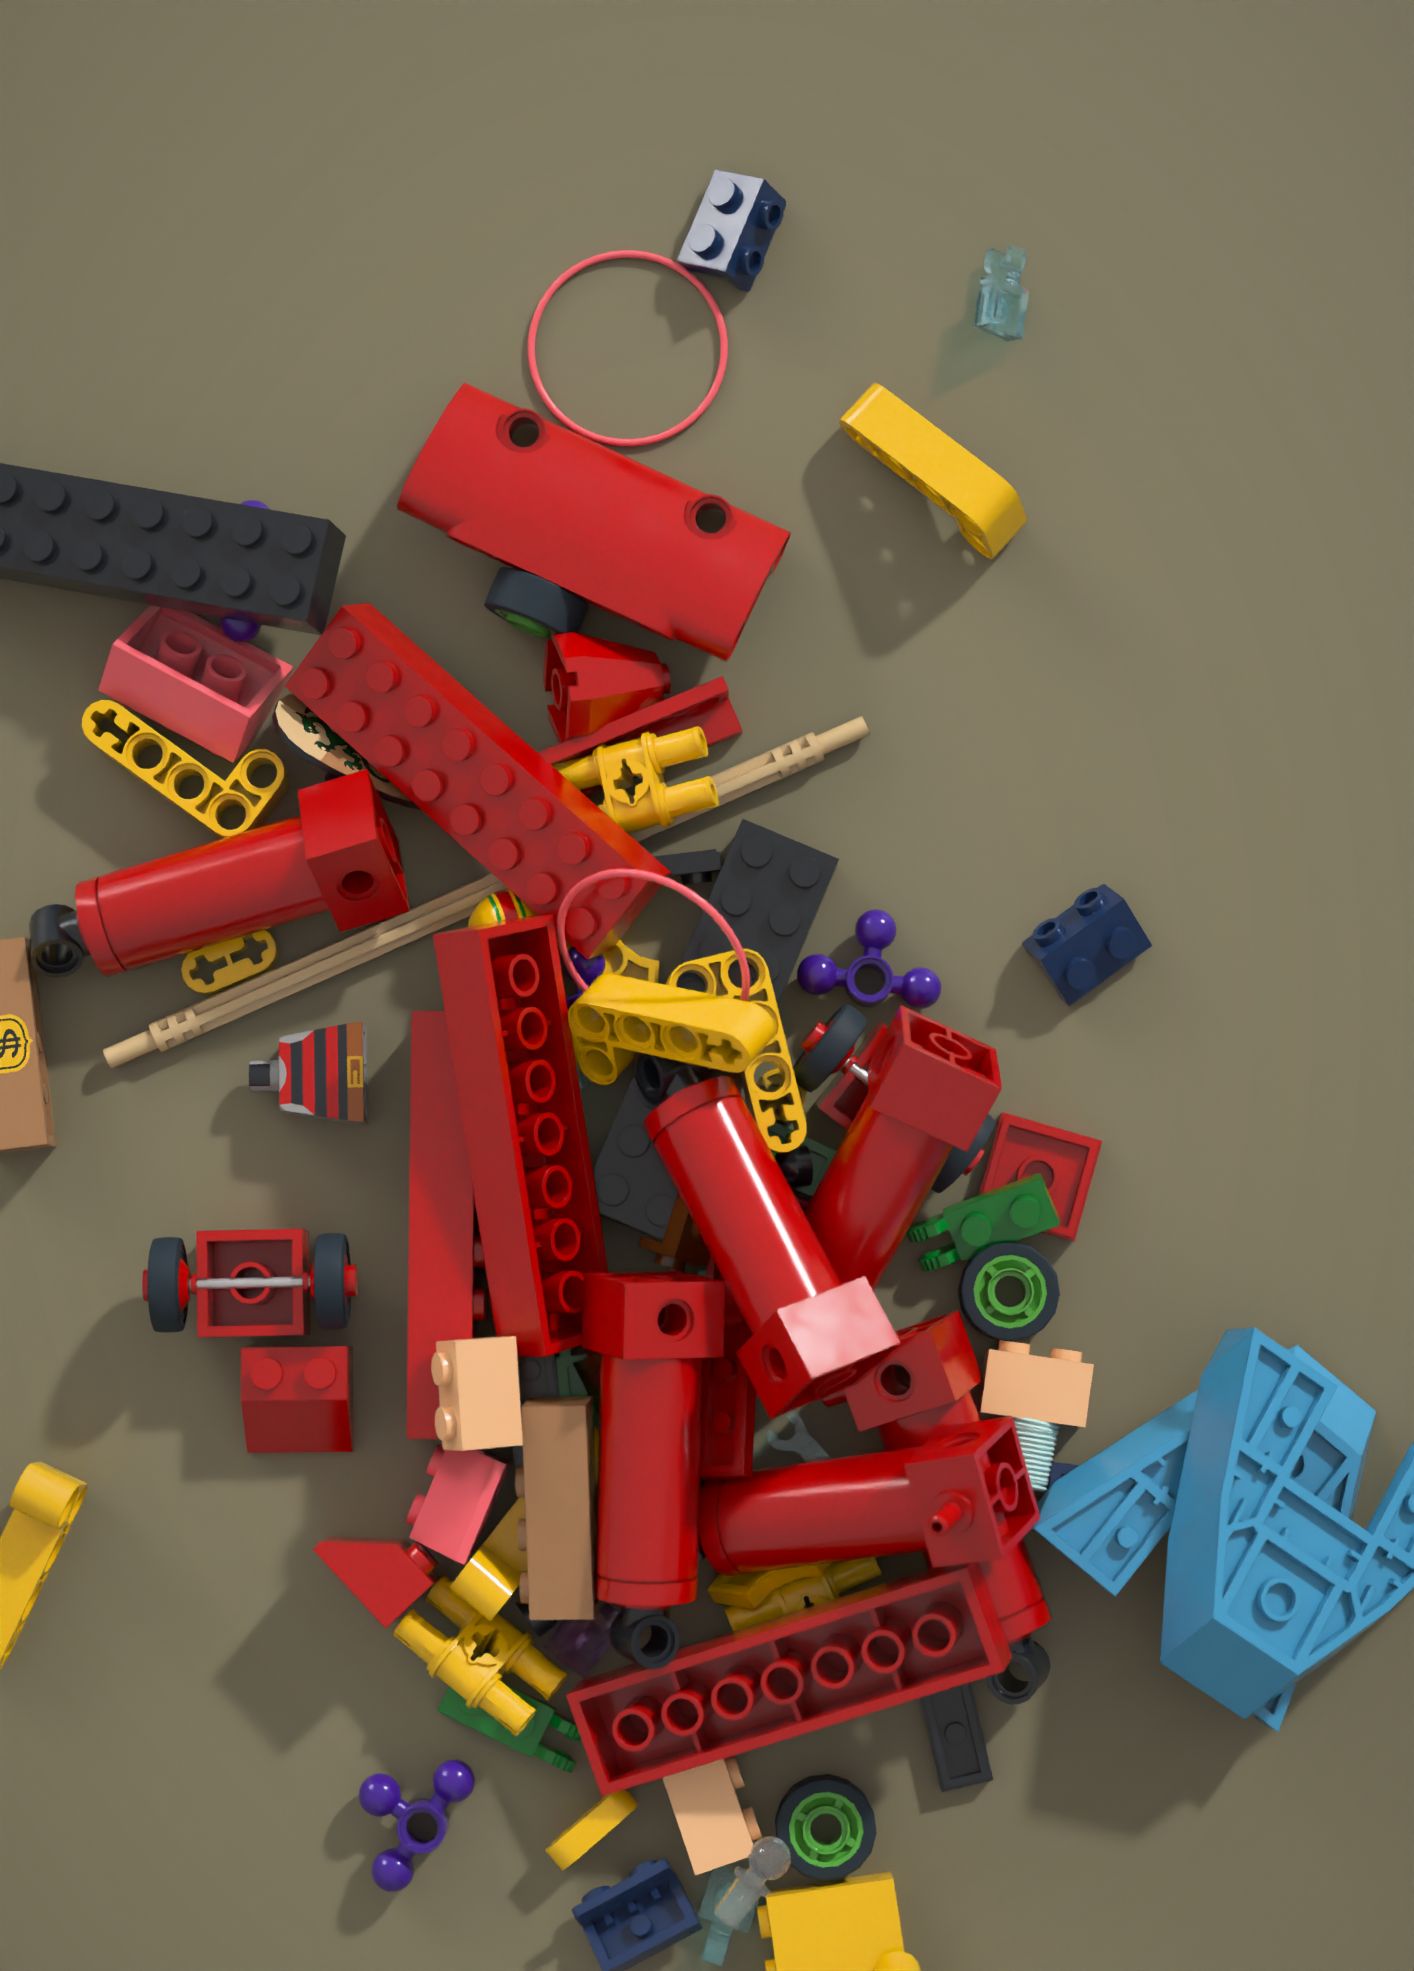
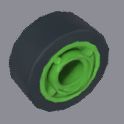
[484,567,589,639]
[958,1242,1060,1341]
[775,1774,877,1881]

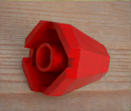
[543,632,671,744]

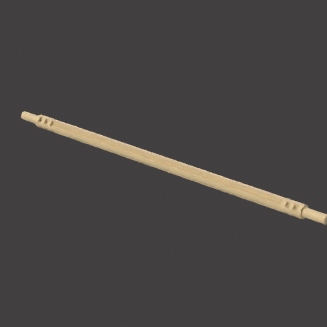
[103,716,870,1069]

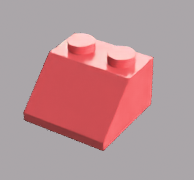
[405,1444,511,1565]

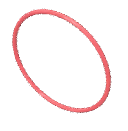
[527,250,728,447]
[556,869,750,1002]

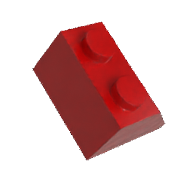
[241,1346,353,1453]
[313,1537,440,1629]

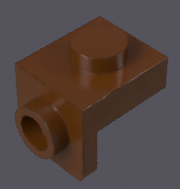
[638,1193,711,1272]

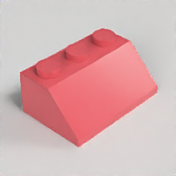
[98,605,293,763]

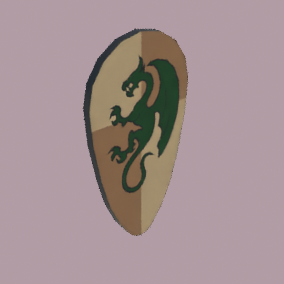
[272,694,421,810]

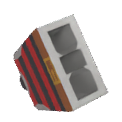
[249,1022,368,1125]

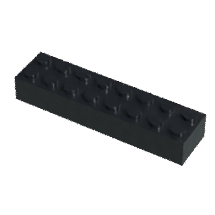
[0,463,346,635]
[593,819,839,1241]

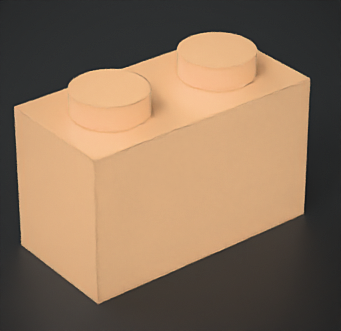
[431,1336,523,1451]
[977,1340,1094,1427]
[663,1755,762,1876]

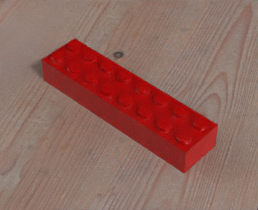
[285,602,671,960]
[433,914,608,1357]
[407,1011,489,1439]
[566,1562,1012,1796]

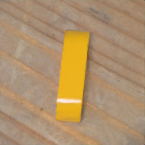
[181,930,279,996]
[545,1789,638,1871]

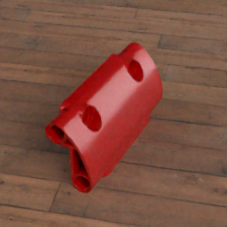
[397,383,791,662]

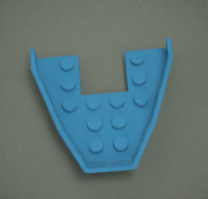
[1160,1327,1414,1720]
[1030,1345,1376,1732]

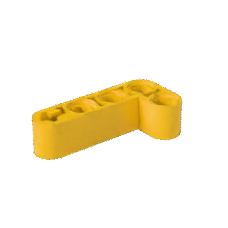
[839,383,1027,559]
[82,700,290,839]
[666,949,807,1153]
[568,974,775,1085]
[449,1426,599,1621]
[0,1462,88,1670]

